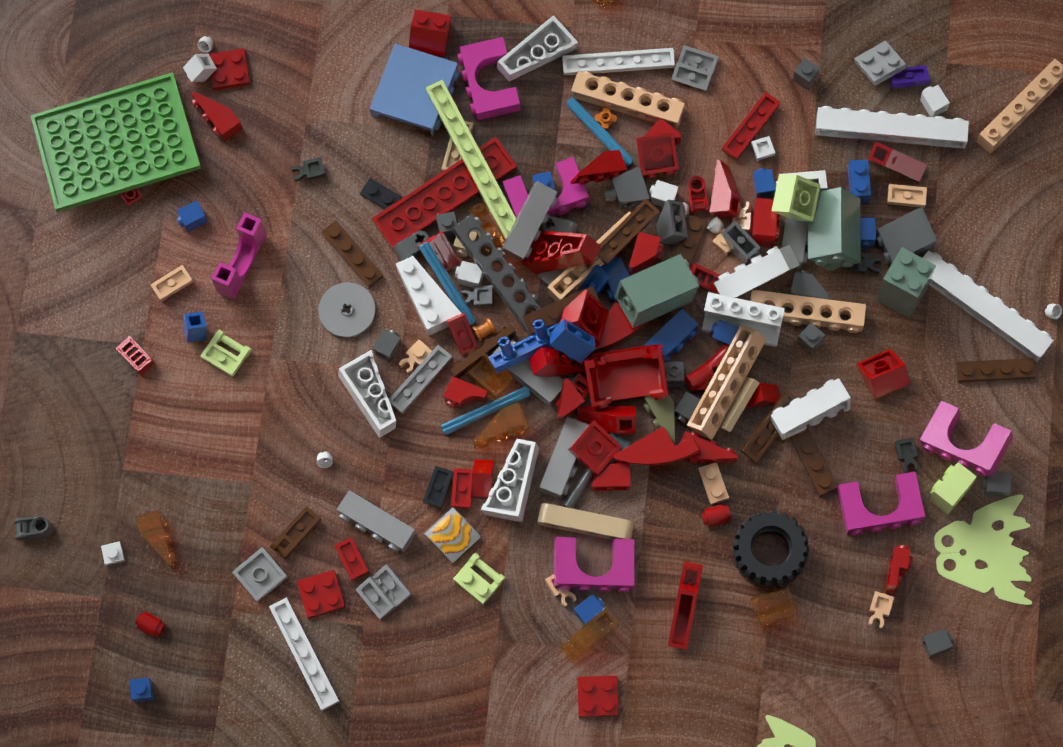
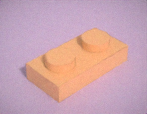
[887,184,927,208]
[151,265,193,302]
[698,462,729,505]

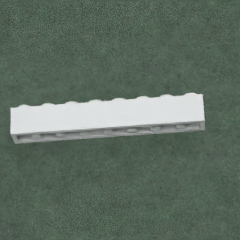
[815,106,969,149]
[923,250,1054,363]

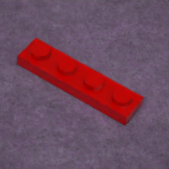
[721,92,780,161]

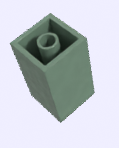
[808,187,861,271]
[876,247,936,319]
[615,254,699,328]

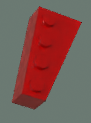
[521,230,601,274]

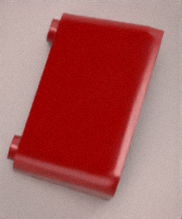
[584,344,669,408]

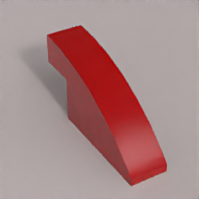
[591,302,651,354]
[613,426,702,466]
[668,561,703,650]

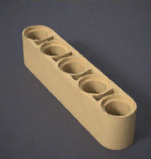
[537,503,635,540]

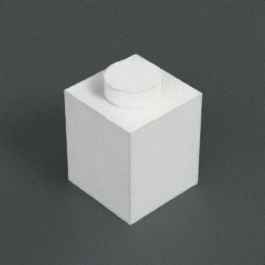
[183,54,217,82]
[920,85,950,118]
[649,180,679,207]
[455,261,484,288]

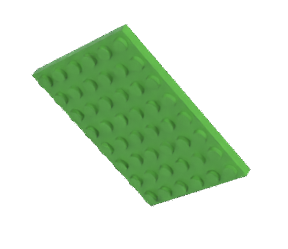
[30,72,201,212]

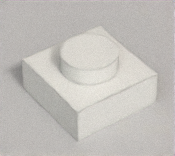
[751,136,775,161]
[101,541,125,566]

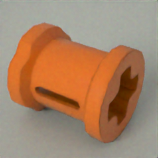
[472,318,497,342]

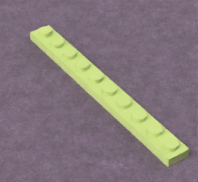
[426,80,516,240]

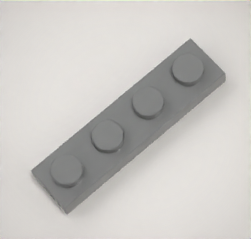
[389,345,453,415]

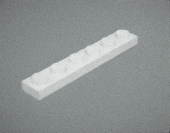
[562,48,675,76]
[269,597,339,711]

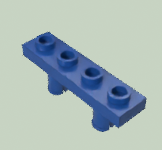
[488,319,558,373]

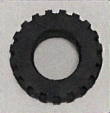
[733,510,809,589]

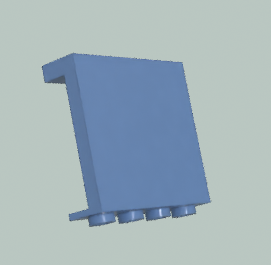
[369,44,460,136]

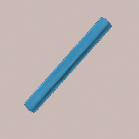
[567,97,634,168]
[419,242,476,325]
[441,386,530,435]

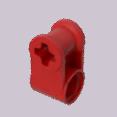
[688,176,709,214]

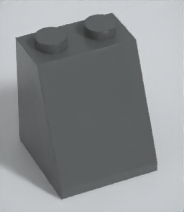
[876,207,937,266]

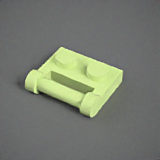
[200,330,252,377]
[453,553,506,605]

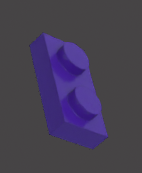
[890,65,930,89]

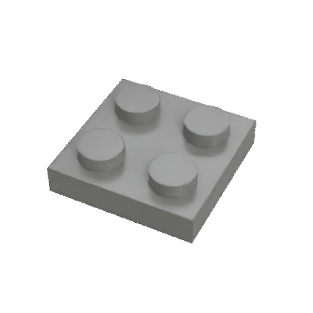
[854,41,906,86]
[232,547,288,603]

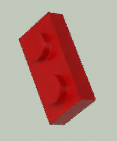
[446,313,479,356]
[451,468,473,509]
[334,537,369,581]

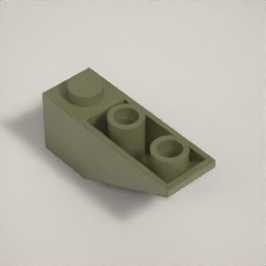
[643,395,675,443]

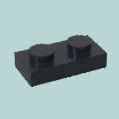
[360,178,402,209]
[423,466,454,509]

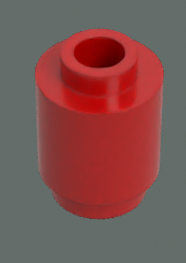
[701,504,731,528]
[135,611,166,638]

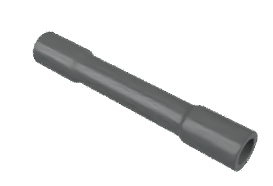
[562,468,594,509]

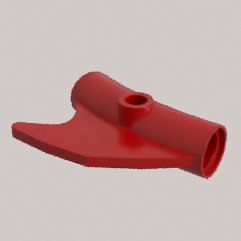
[684,343,730,391]

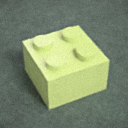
[772,174,821,222]
[929,462,977,515]

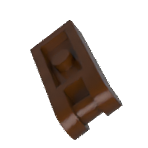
[270,506,321,560]

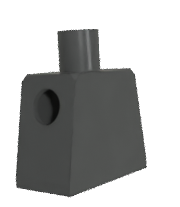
[603,167,650,209]

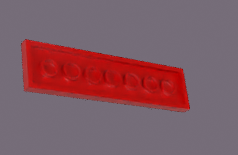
[372,137,517,249]

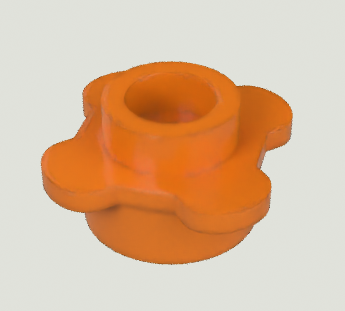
[595,107,617,129]

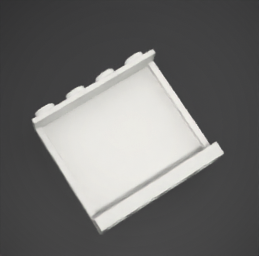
[702,292,785,347]

